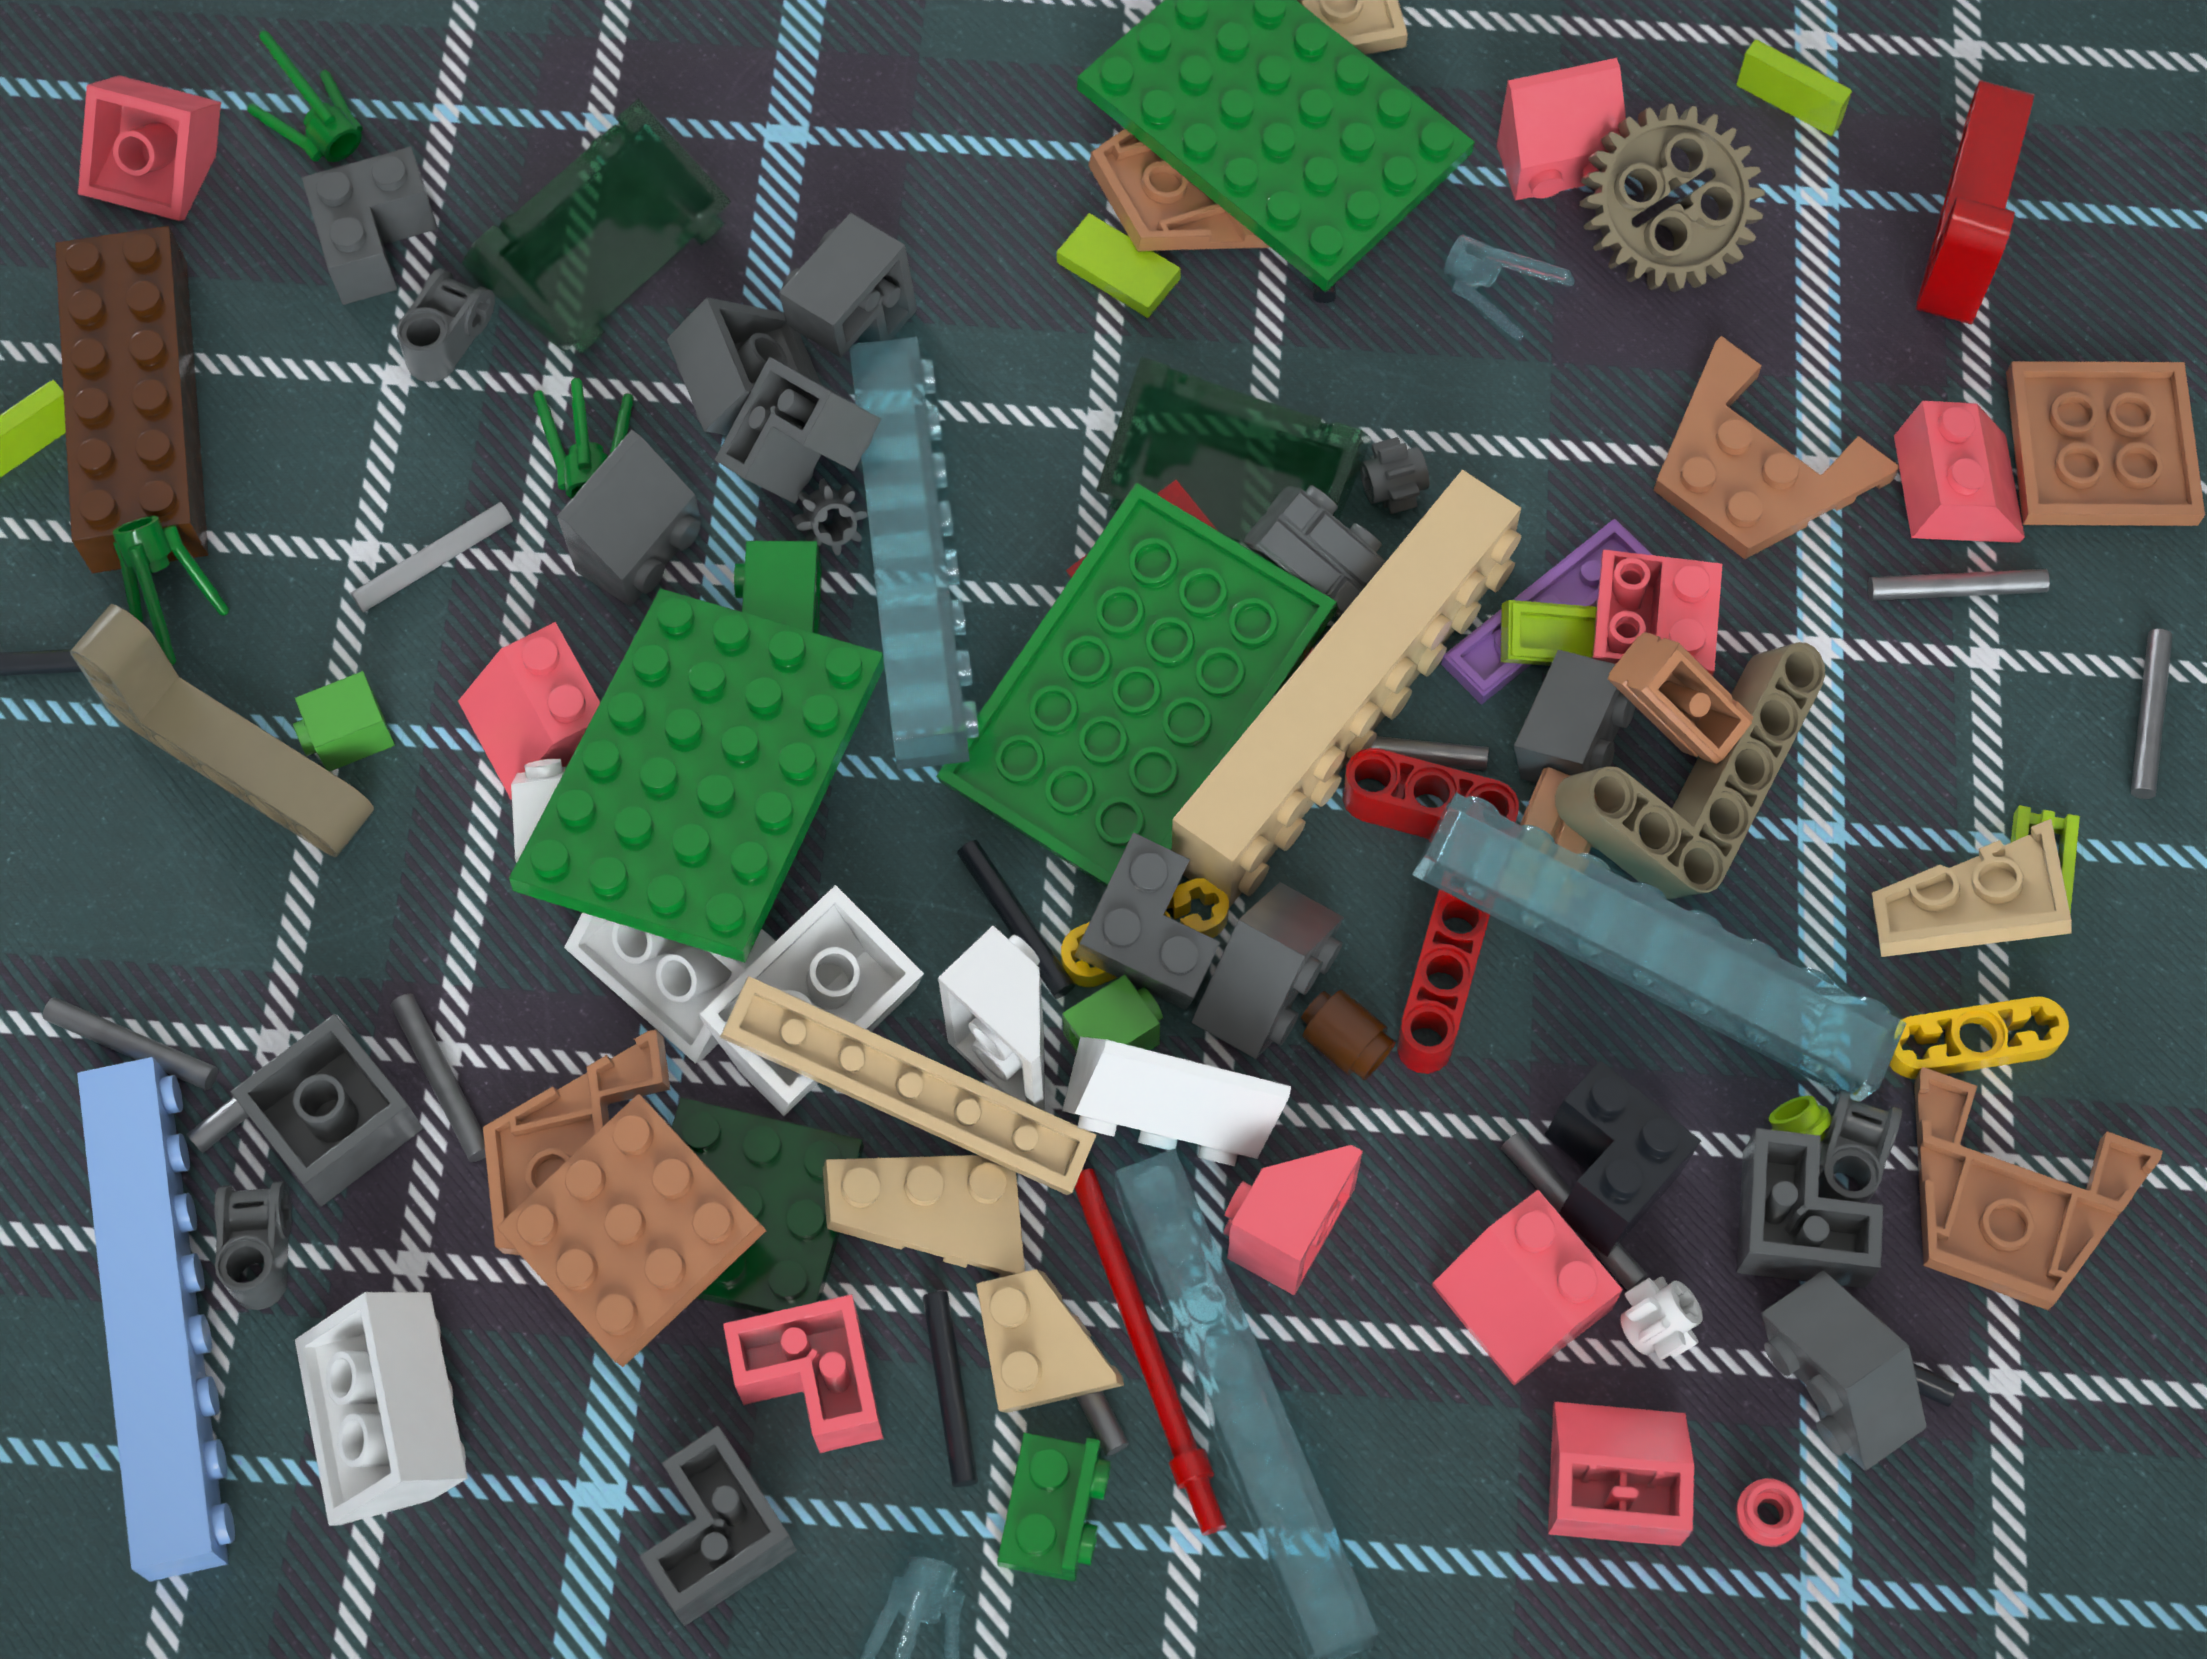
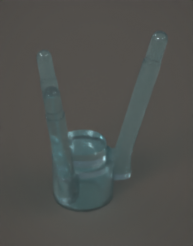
[1444,233,1575,340]
[860,1556,965,1659]

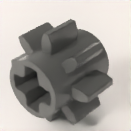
[1360,437,1430,514]
[792,478,868,555]

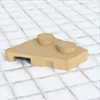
[976,1269,1124,1413]

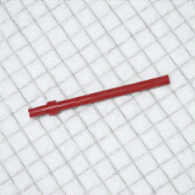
[1074,1169,1227,1536]

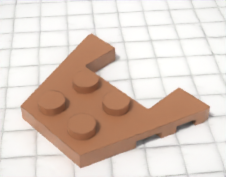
[1088,129,1270,251]
[1653,336,1899,559]
[483,1029,670,1255]
[1914,1067,2163,1310]

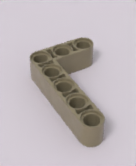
[70,604,375,857]
[1555,642,1825,899]

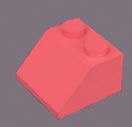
[1496,58,1626,201]
[78,75,221,221]
[1894,401,2025,543]
[458,622,600,800]
[1223,1145,1363,1295]
[1432,1189,1623,1386]

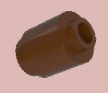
[1301,989,1396,1080]

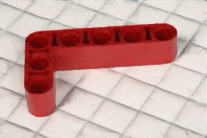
[1915,80,2034,325]
[1342,748,1519,1074]

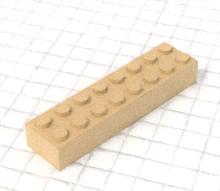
[1172,470,1521,908]

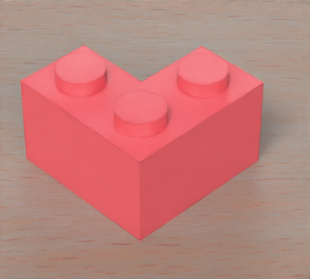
[723,1294,884,1453]

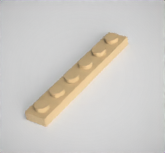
[720,976,1096,1195]

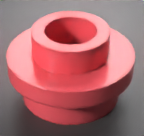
[1736,1479,1804,1547]

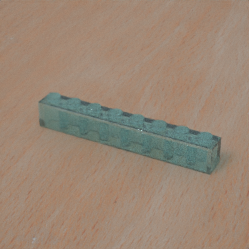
[850,337,979,770]
[1412,793,1906,1102]
[1115,1148,1379,1659]

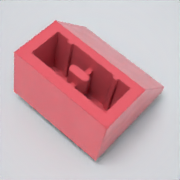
[1592,549,1722,676]
[1548,1402,1694,1546]

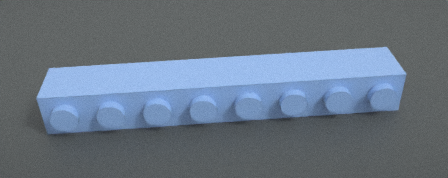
[77,1057,235,1582]

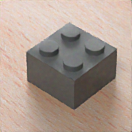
[230,1014,423,1207]

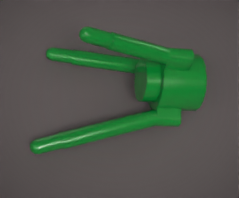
[247,30,363,162]
[533,378,634,499]
[113,516,229,666]

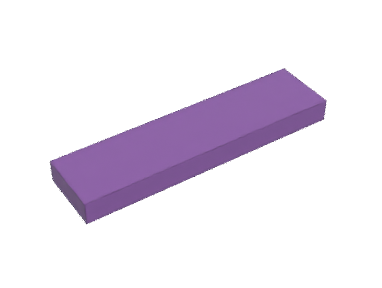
[1441,518,1652,705]

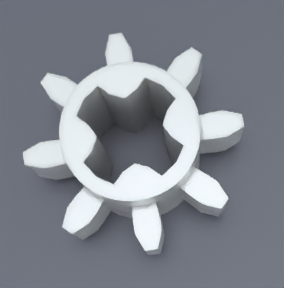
[1621,1276,1703,1360]

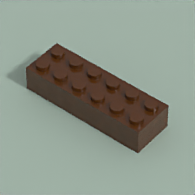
[55,226,209,573]

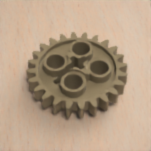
[1580,104,1765,292]

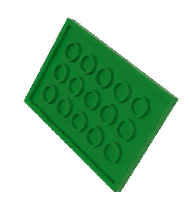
[1077,0,1475,292]
[936,483,1338,887]
[509,588,885,963]

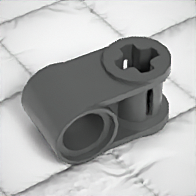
[397,268,495,382]
[1818,1089,1902,1203]
[214,1181,292,1310]

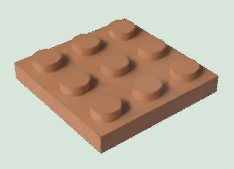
[2006,361,2205,526]
[496,1093,767,1367]

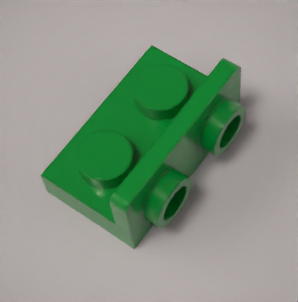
[997,1433,1111,1582]

